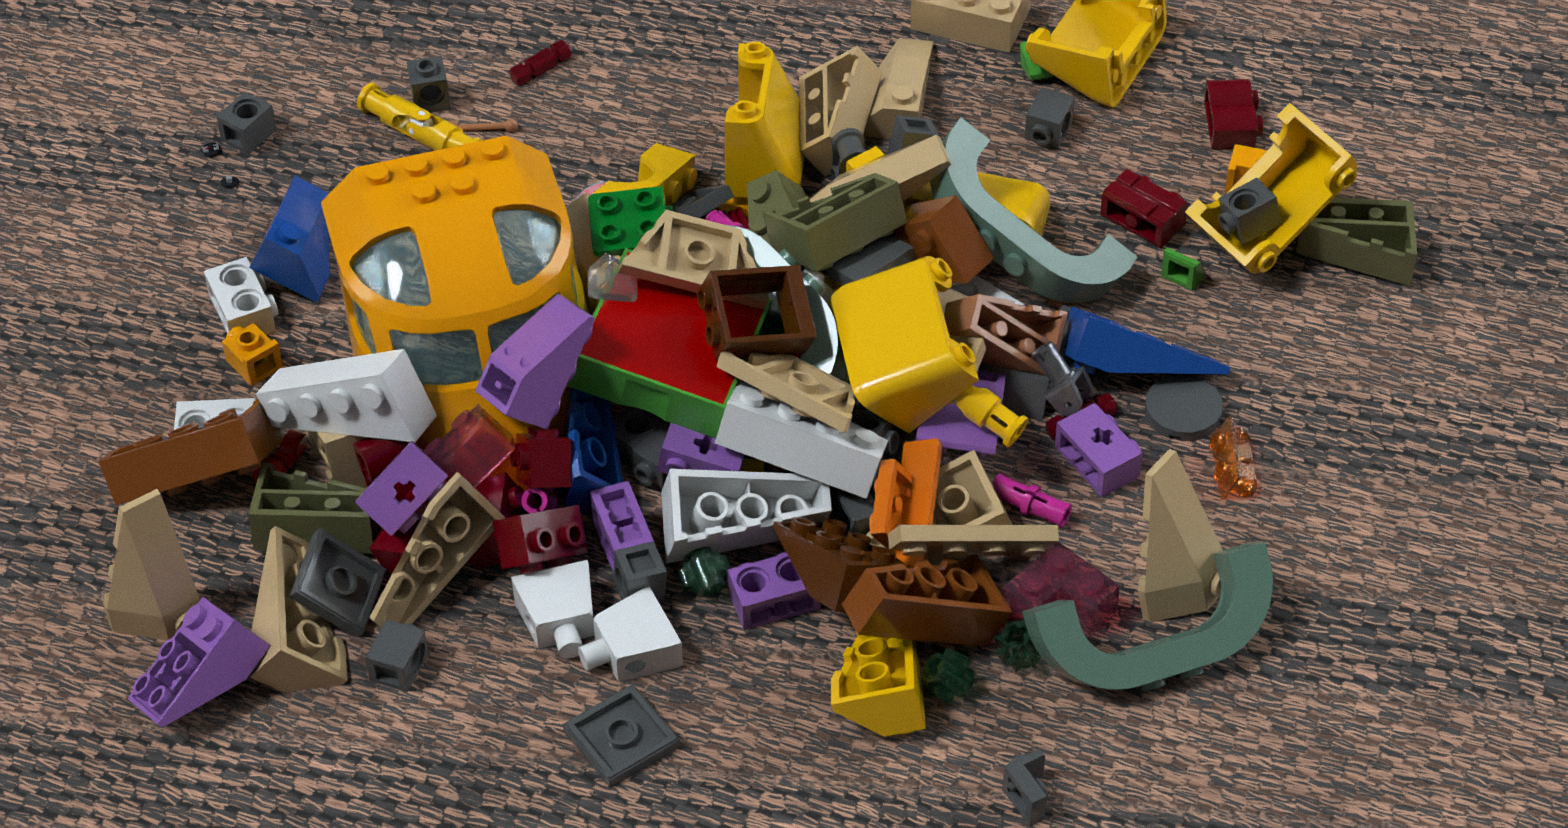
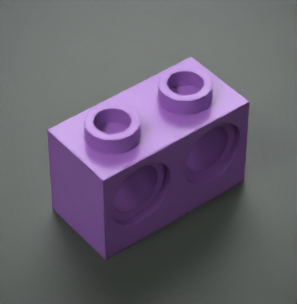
[590,481,654,574]
[727,552,821,630]

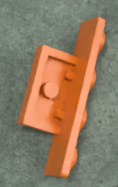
[869,438,943,568]

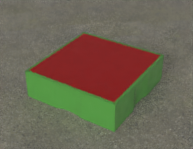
[568,248,773,438]

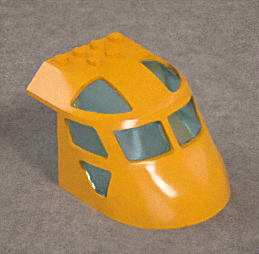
[321,135,588,491]

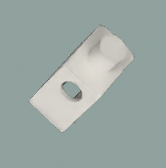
[511,560,594,658]
[578,586,683,682]

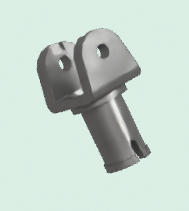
[1031,341,1093,416]

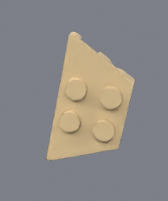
[618,210,769,309]
[716,351,856,433]

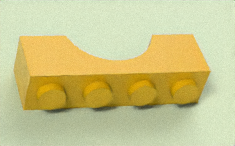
[592,143,697,206]

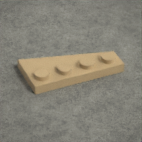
[888,525,1059,557]

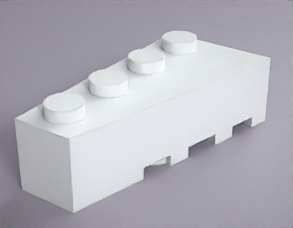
[256,349,437,442]
[715,379,888,499]
[661,469,832,563]

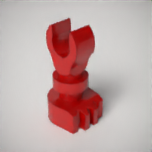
[253,429,307,485]

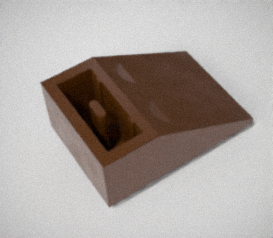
[773,517,910,612]

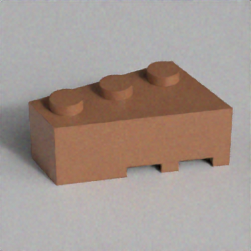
[944,294,1068,376]

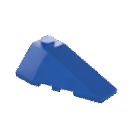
[249,175,330,303]
[1064,306,1231,375]
[560,387,624,515]

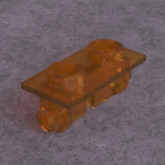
[1209,416,1258,500]

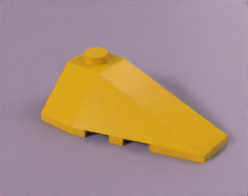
[831,630,926,737]

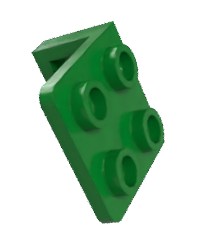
[588,186,673,257]

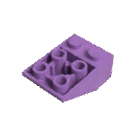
[475,294,595,429]
[916,370,1006,457]
[128,597,271,727]

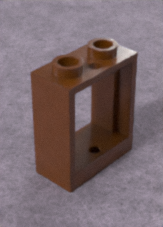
[697,265,817,361]

